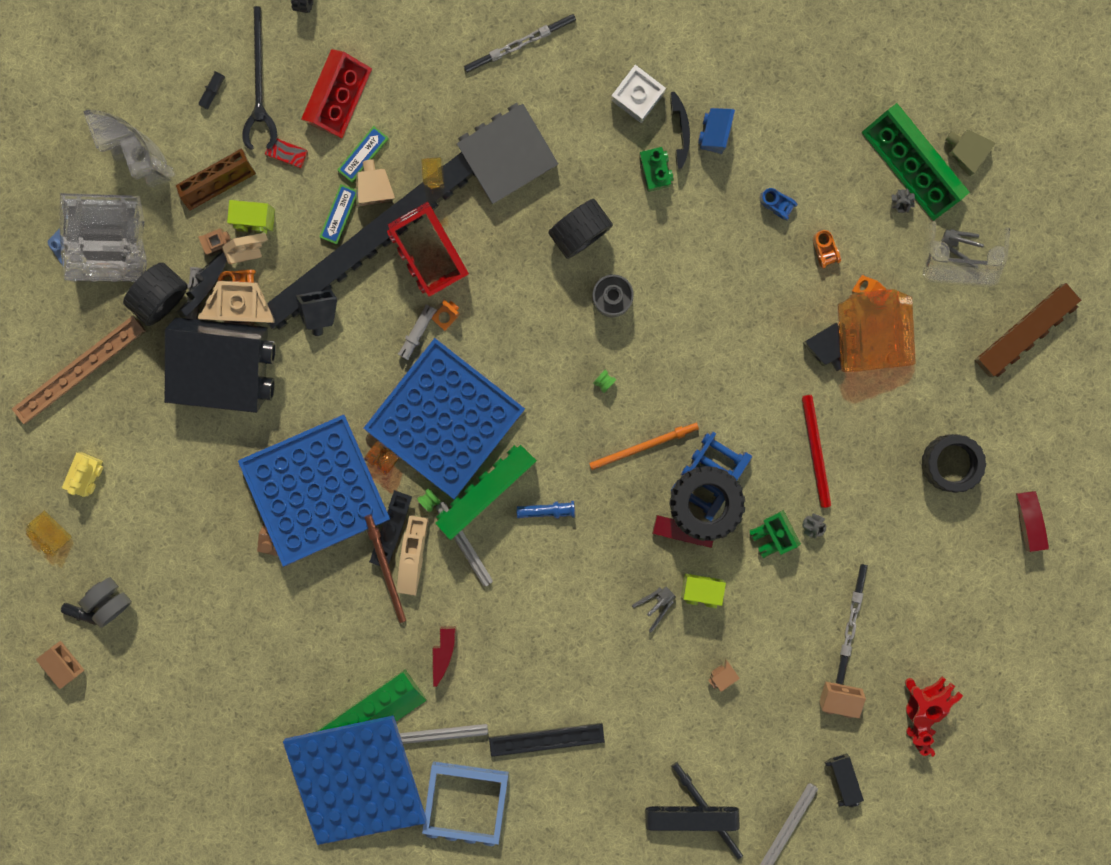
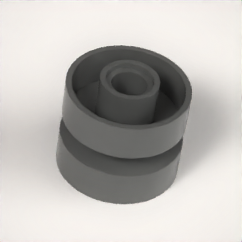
[592,274,634,318]
[78,577,132,628]

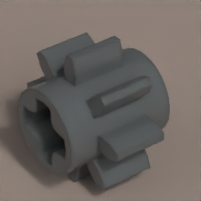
[891,189,915,213]
[802,513,827,539]

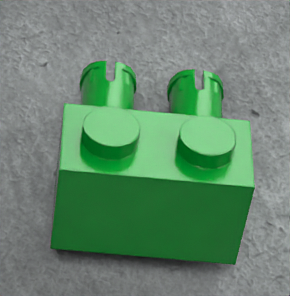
[639,147,674,192]
[750,510,801,558]

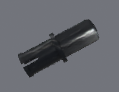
[198,71,226,110]
[61,602,97,626]

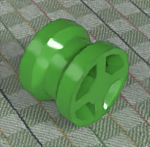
[593,369,617,393]
[417,488,441,513]

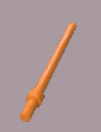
[589,422,699,470]

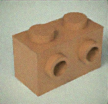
[36,640,84,689]
[819,682,866,718]

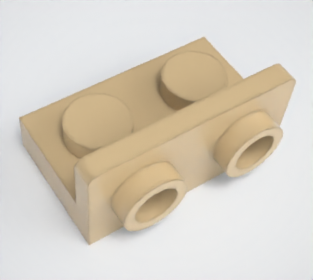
[222,233,268,264]

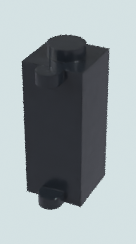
[824,753,864,808]

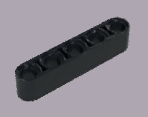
[645,806,740,831]

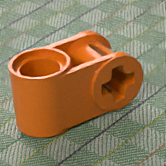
[813,230,841,269]
[218,270,256,283]

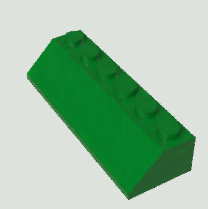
[862,103,970,221]
[435,445,537,540]
[315,669,427,732]

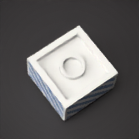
[611,65,666,123]

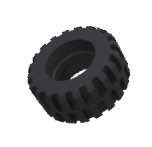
[669,466,746,541]

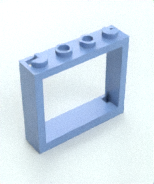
[422,761,509,846]

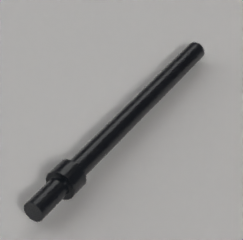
[671,762,743,860]

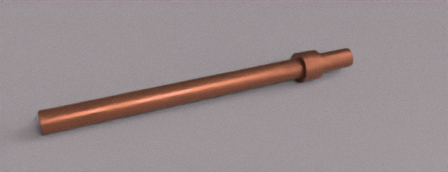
[364,514,406,623]

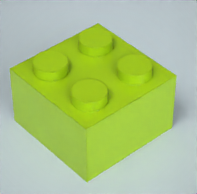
[227,200,275,234]
[681,573,726,608]

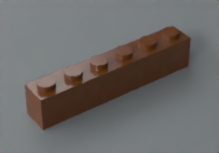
[975,283,1082,377]

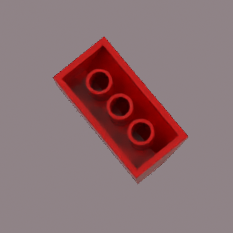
[301,49,372,138]

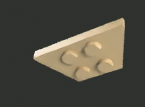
[198,281,274,323]

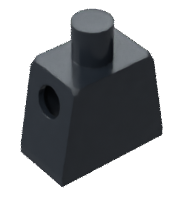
[296,289,337,336]
[803,322,848,372]

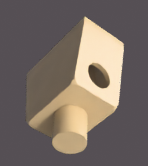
[356,160,395,207]

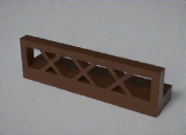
[176,148,256,211]

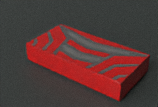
[265,139,308,169]

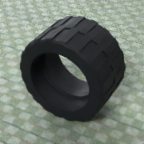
[548,199,613,259]
[123,263,187,326]
[921,434,987,493]

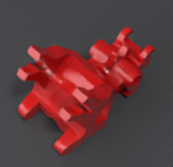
[905,676,963,757]

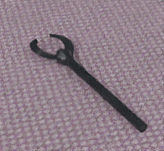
[242,6,277,150]

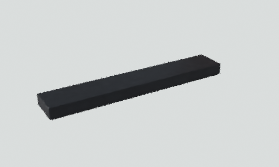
[489,723,605,757]

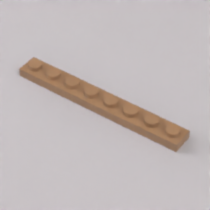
[12,316,146,424]

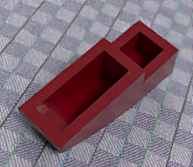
[1016,491,1049,552]
[652,515,714,548]
[432,626,456,687]

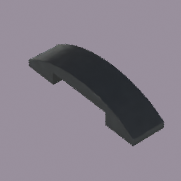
[670,92,690,172]
[369,490,413,566]

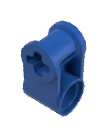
[759,188,798,221]

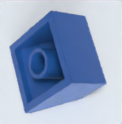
[698,108,735,154]

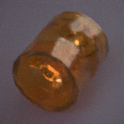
[364,440,400,475]

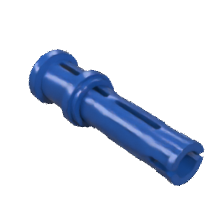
[517,501,575,519]

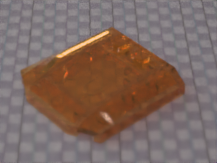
[838,289,916,372]

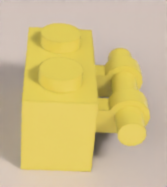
[62,452,103,497]

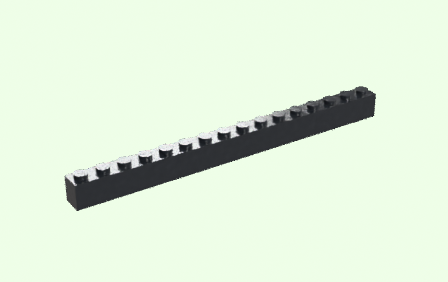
[267,152,476,330]

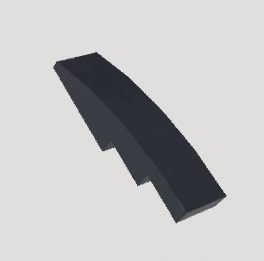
[176,251,227,317]

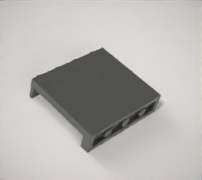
[456,103,558,204]

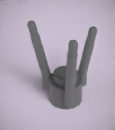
[941,229,984,268]
[632,587,676,633]

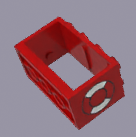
[387,202,469,297]

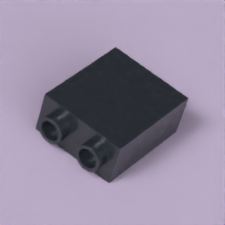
[164,317,276,413]

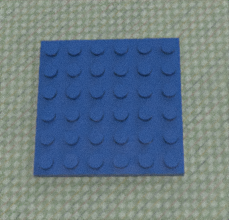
[363,338,525,499]
[238,415,391,567]
[283,715,427,845]

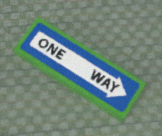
[337,126,389,183]
[319,184,356,245]

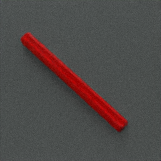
[802,395,831,508]

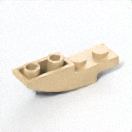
[397,516,429,596]

